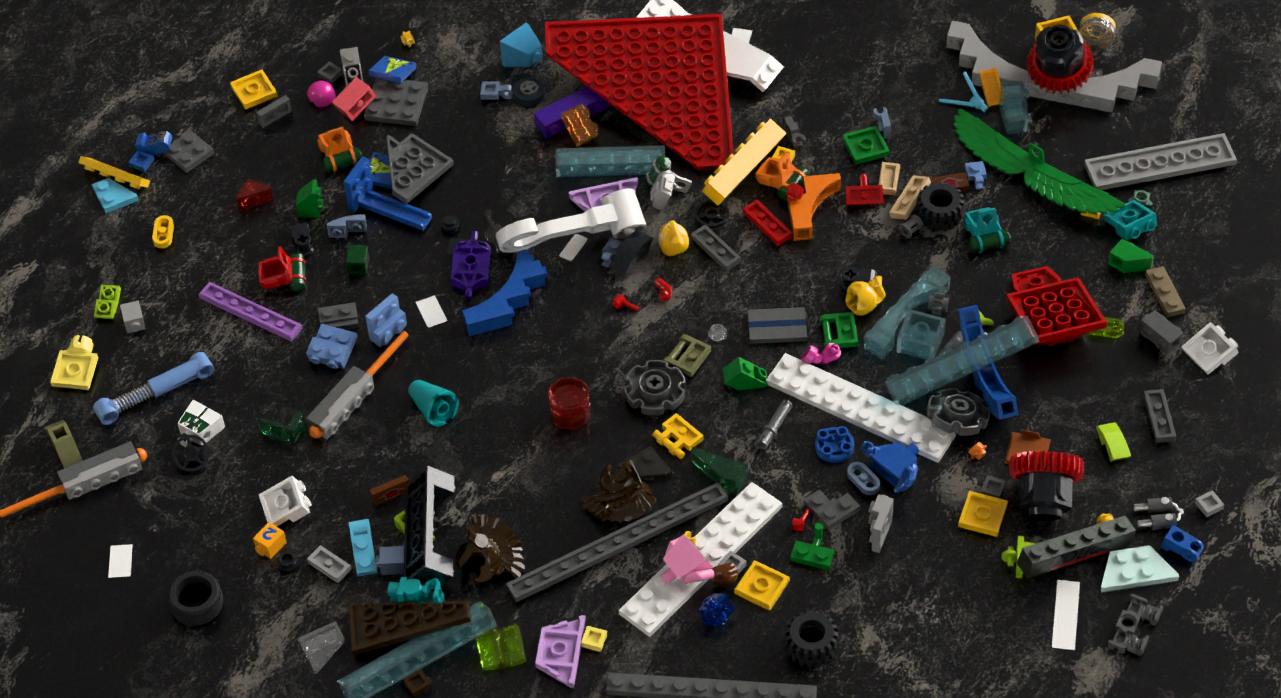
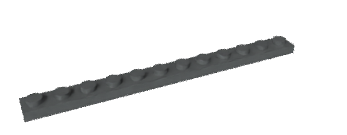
[506,482,728,602]

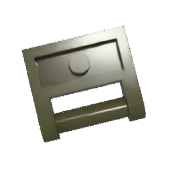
[662,334,711,377]

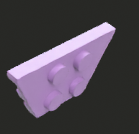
[569,177,638,212]
[535,615,586,688]

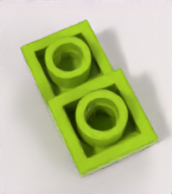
[94,285,121,319]
[1096,422,1131,462]

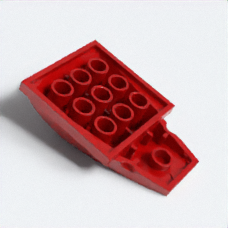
[1006,266,1107,346]

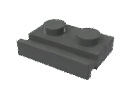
[318,302,359,330]

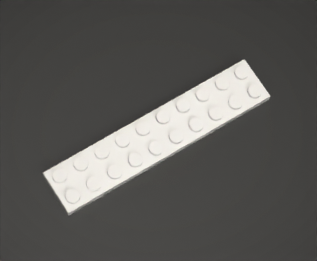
[766,353,957,463]
[619,482,782,637]

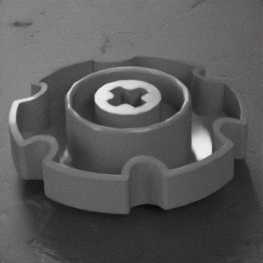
[624,360,686,415]
[926,389,990,436]

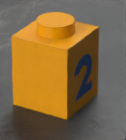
[253,522,287,559]

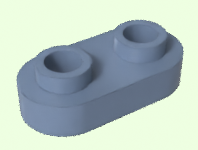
[847,462,880,495]

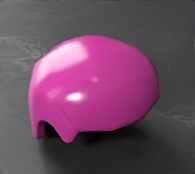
[307,80,336,107]

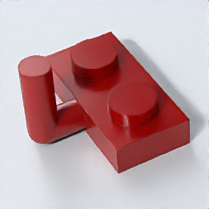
[845,174,884,206]

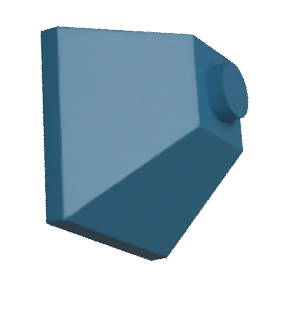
[500,23,543,67]

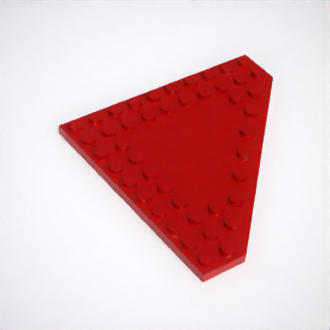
[545,14,734,170]

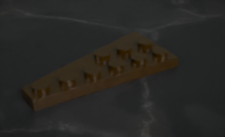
[349,601,471,656]

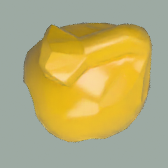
[658,220,689,256]
[845,275,886,316]

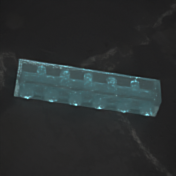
[556,145,665,177]

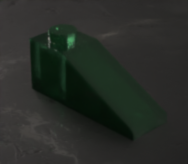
[691,447,748,494]

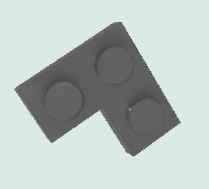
[804,489,860,530]

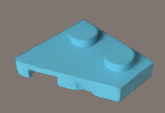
[92,178,139,213]

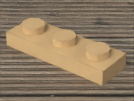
[889,175,931,220]

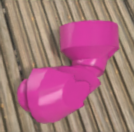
[801,343,841,365]

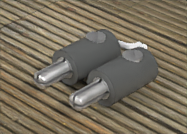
[1133,497,1184,530]

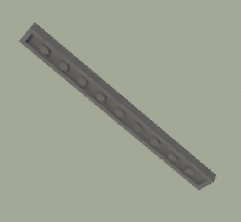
[606,672,817,698]

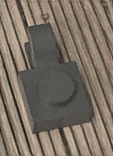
[784,116,806,148]

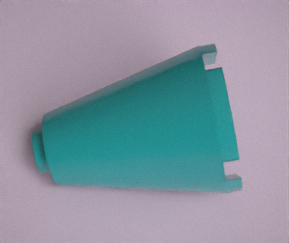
[408,380,459,427]

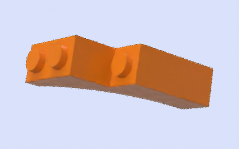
[788,173,841,241]

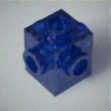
[698,593,735,626]

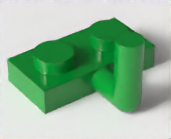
[790,523,835,570]

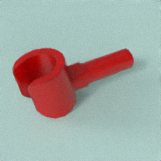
[612,294,640,312]
[792,508,811,531]

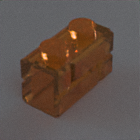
[560,103,599,147]

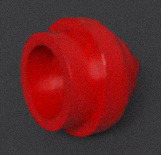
[786,182,804,202]

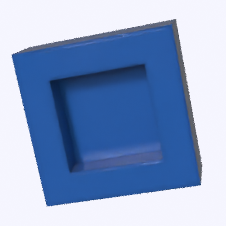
[128,150,154,172]

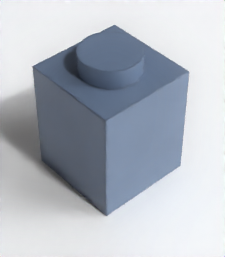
[376,546,404,575]

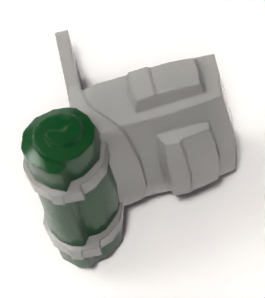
[645,156,692,210]

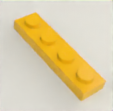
[79,156,150,189]

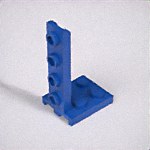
[344,157,432,230]

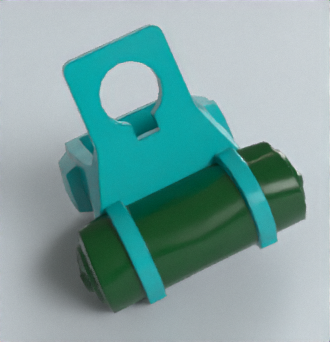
[963,207,1011,253]

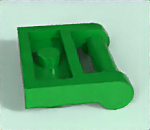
[819,312,858,348]

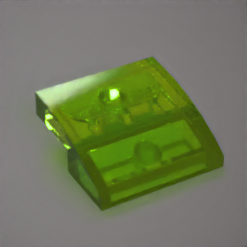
[476,624,527,670]

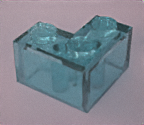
[999,81,1032,134]

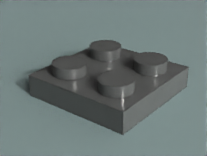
[164,130,215,173]

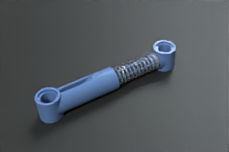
[93,352,214,425]

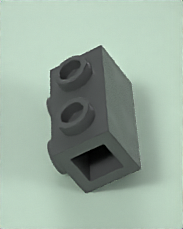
[1139,310,1183,354]

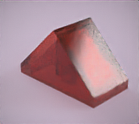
[235,178,274,211]

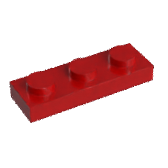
[743,200,792,246]

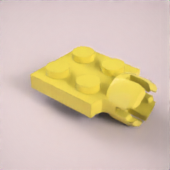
[50,335,98,390]

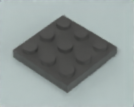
[364,78,428,126]

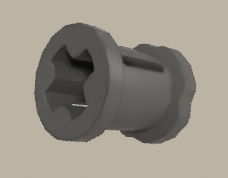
[899,215,924,238]

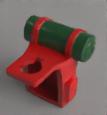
[258,246,306,292]

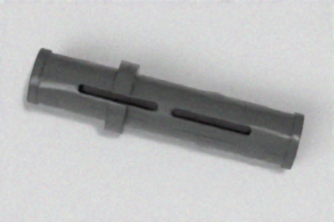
[756,400,793,450]

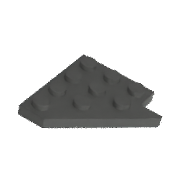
[386,133,454,204]

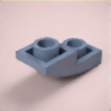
[327,214,367,238]

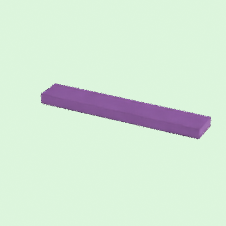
[198,282,302,342]

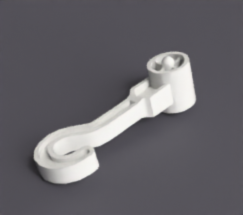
[496,189,647,253]

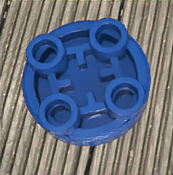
[815,426,854,463]

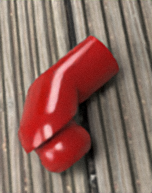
[654,278,673,302]

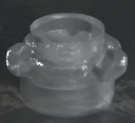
[708,324,727,342]

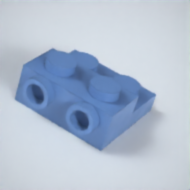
[365,293,407,347]
[306,324,358,369]

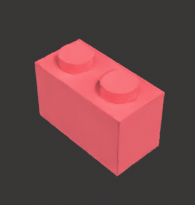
[332,77,376,121]

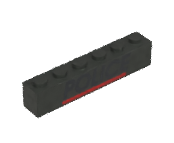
[1017,516,1136,578]

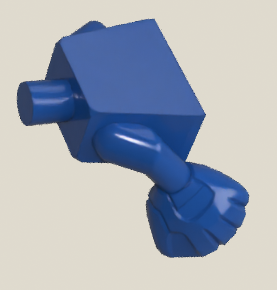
[860,441,919,493]

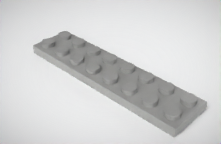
[1084,133,1237,190]

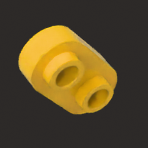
[152,215,174,248]

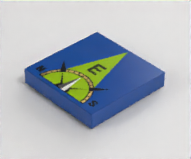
[369,56,416,83]
[369,152,392,189]

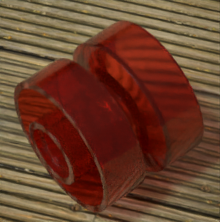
[548,377,591,430]

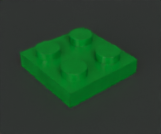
[842,125,890,165]

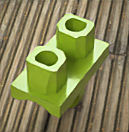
[1002,536,1035,578]

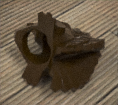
[580,459,656,523]
[455,513,525,583]

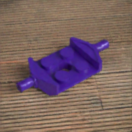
[451,231,492,301]

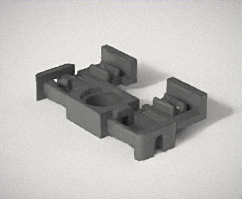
[1108,594,1163,656]

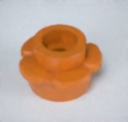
[968,442,987,460]

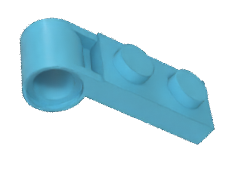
[349,519,377,577]

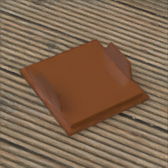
[1004,430,1051,465]

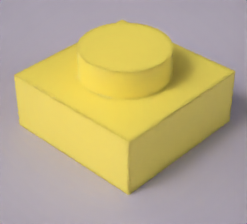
[581,626,607,652]

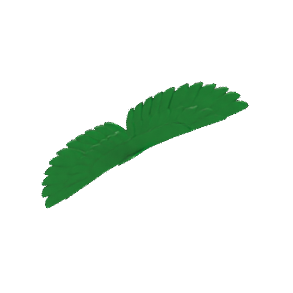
[954,109,1126,214]

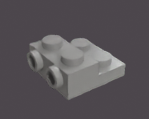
[868,494,894,553]

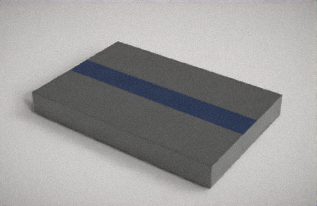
[748,307,807,344]

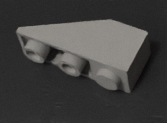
[340,47,364,87]

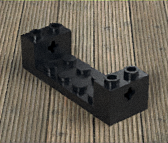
[403,466,455,592]

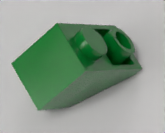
[296,179,324,218]
[1108,238,1154,273]
[723,357,768,390]

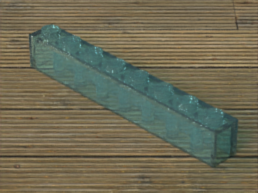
[885,315,1039,406]
[338,601,497,698]

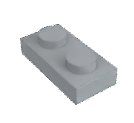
[307,545,351,583]

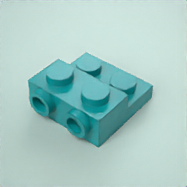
[1103,200,1157,240]

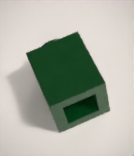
[346,245,369,275]

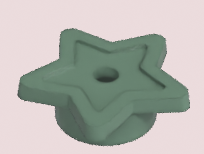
[1129,190,1153,206]

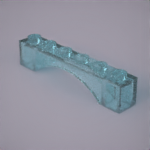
[864,266,951,359]

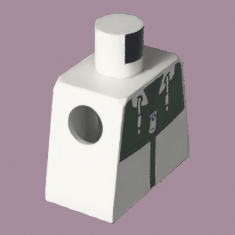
[178,400,225,447]

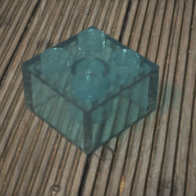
[896,309,946,361]

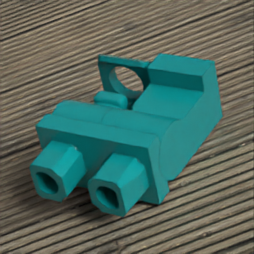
[387,577,445,604]

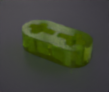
[1090,317,1125,338]

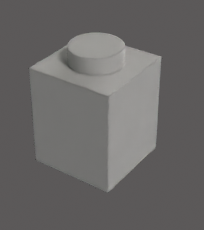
[120,300,146,333]

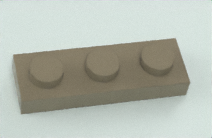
[1145,266,1186,317]

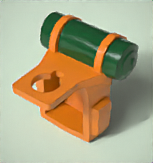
[317,127,363,173]
[755,152,809,202]

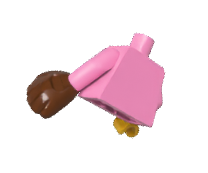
[661,531,738,588]

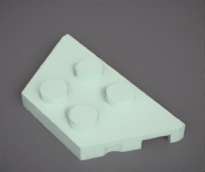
[1101,545,1179,592]

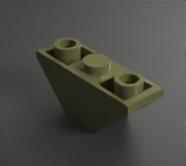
[45,420,83,468]

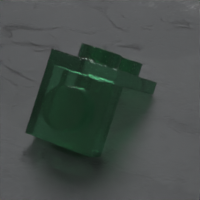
[258,411,306,442]

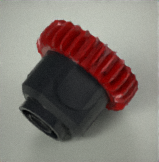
[1027,25,1094,95]
[1009,450,1084,521]

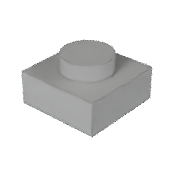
[1195,490,1224,517]
[718,551,747,574]

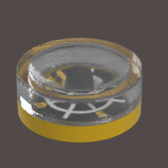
[1079,13,1116,48]

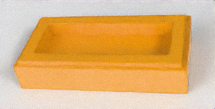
[979,67,1005,107]

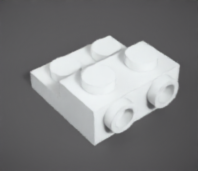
[1181,322,1238,375]
[259,476,311,527]

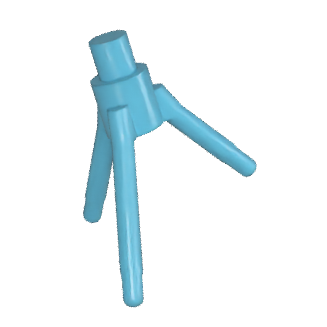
[939,72,989,112]

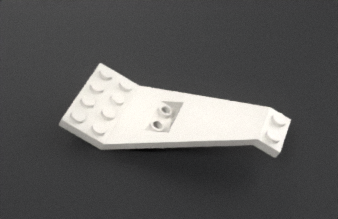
[636,0,784,92]

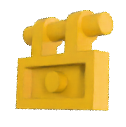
[652,413,704,459]

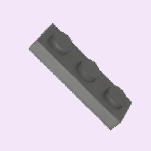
[691,224,741,271]
[1143,389,1176,443]

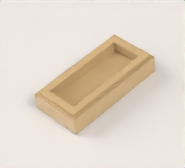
[878,162,900,196]

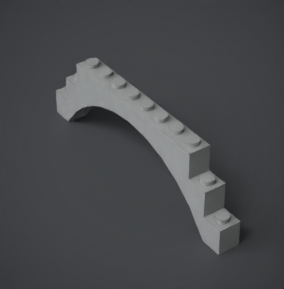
[946,21,1162,112]

